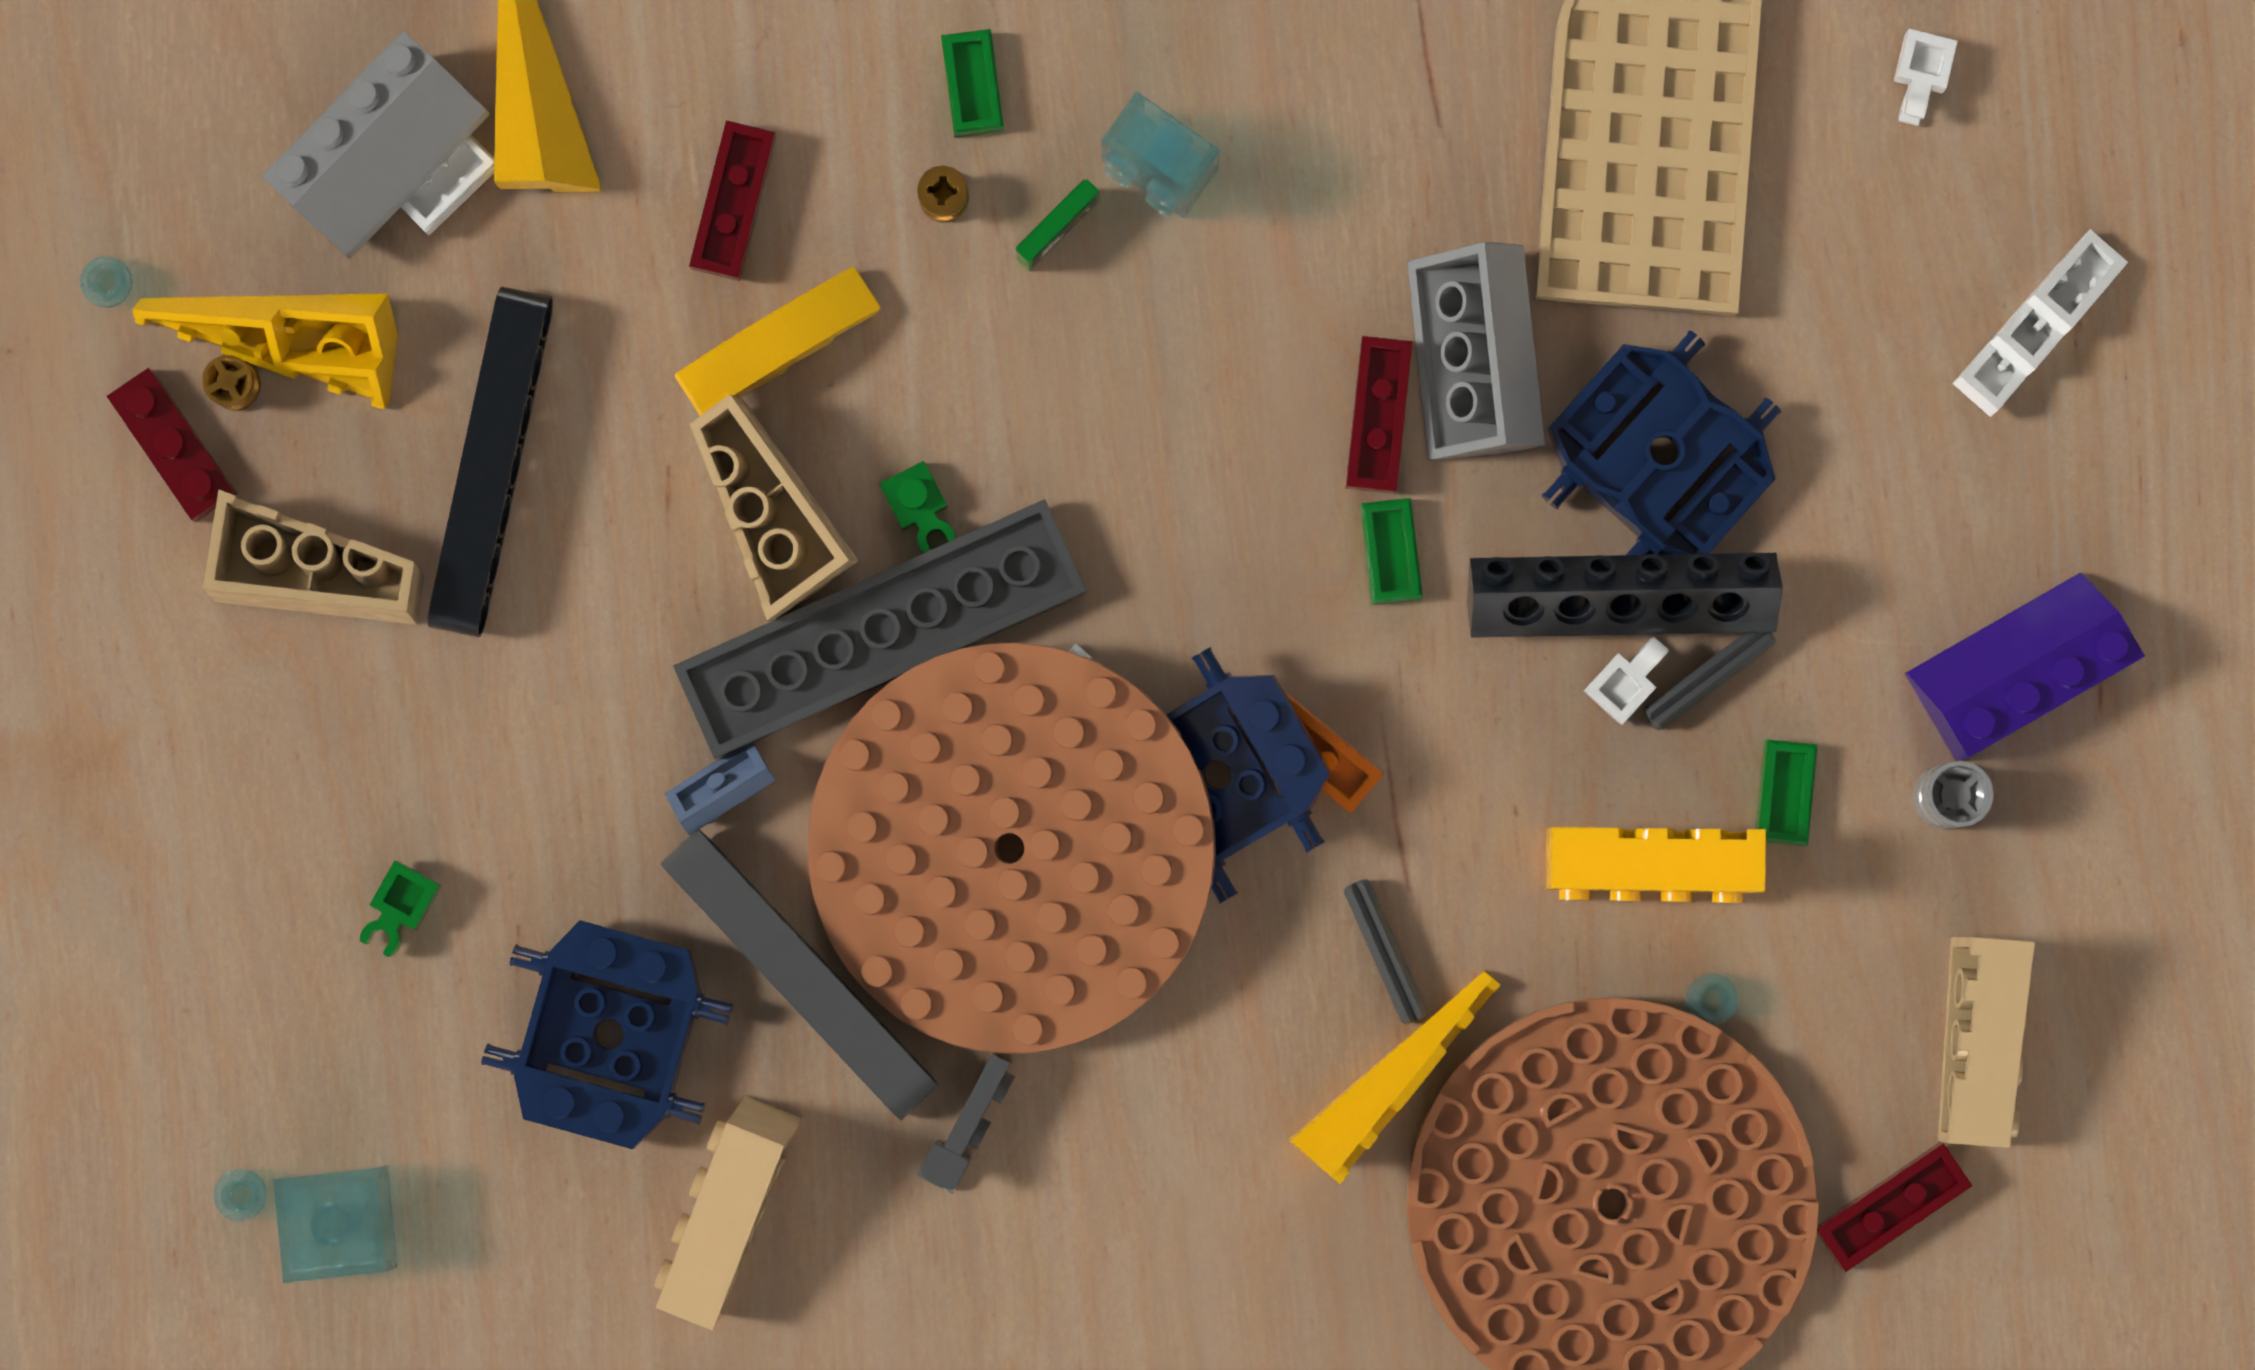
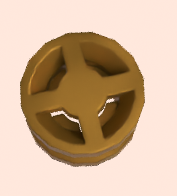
[917,165,969,223]
[202,355,261,411]

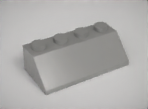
[262,31,490,260]
[1407,242,1545,461]

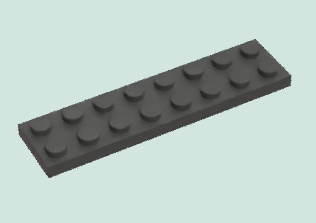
[673,499,1087,759]

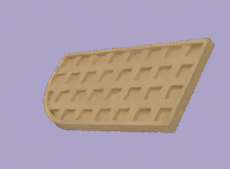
[1534,0,1762,316]

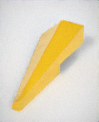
[494,0,601,192]
[132,293,398,409]
[1288,971,1501,1184]

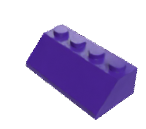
[1905,573,2145,761]

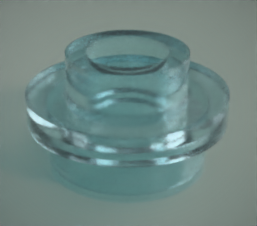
[80,256,132,308]
[1686,974,1738,1025]
[214,1169,267,1221]

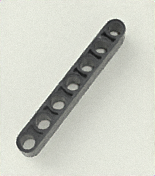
[661,829,939,1121]

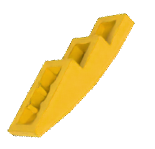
[674,266,881,416]

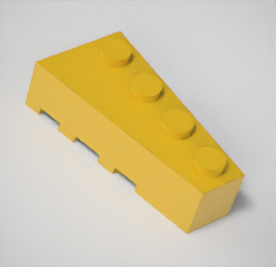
[1546,827,1766,903]

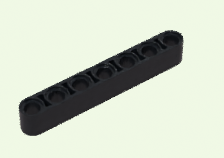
[428,286,553,637]

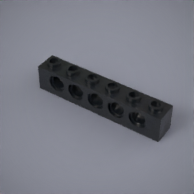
[1467,552,1783,638]

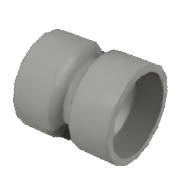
[1913,761,1994,830]

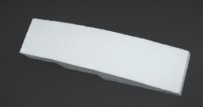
[1952,229,2128,417]

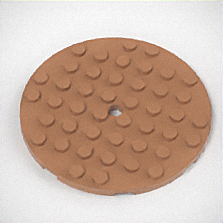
[807,643,1216,1054]
[1406,998,1819,1370]

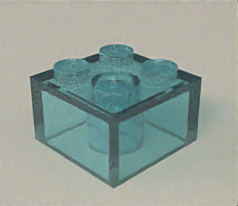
[1101,91,1221,218]
[273,1165,398,1283]

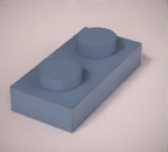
[665,742,776,835]

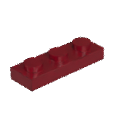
[689,120,777,281]
[1345,336,1413,494]
[107,367,238,522]
[1817,1142,1973,1272]

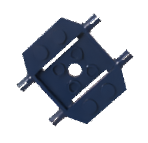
[1541,330,1781,555]
[1167,647,1332,904]
[481,920,733,1149]

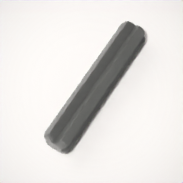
[1644,632,1776,730]
[1344,879,1427,1024]

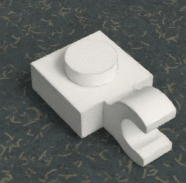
[1894,29,1958,126]
[1583,637,1669,725]

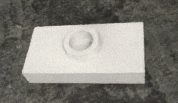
[401,135,494,236]

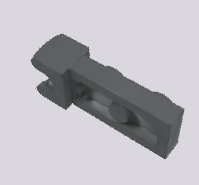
[918,1052,1015,1194]

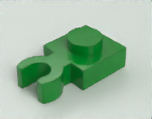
[879,460,956,553]
[360,860,442,957]

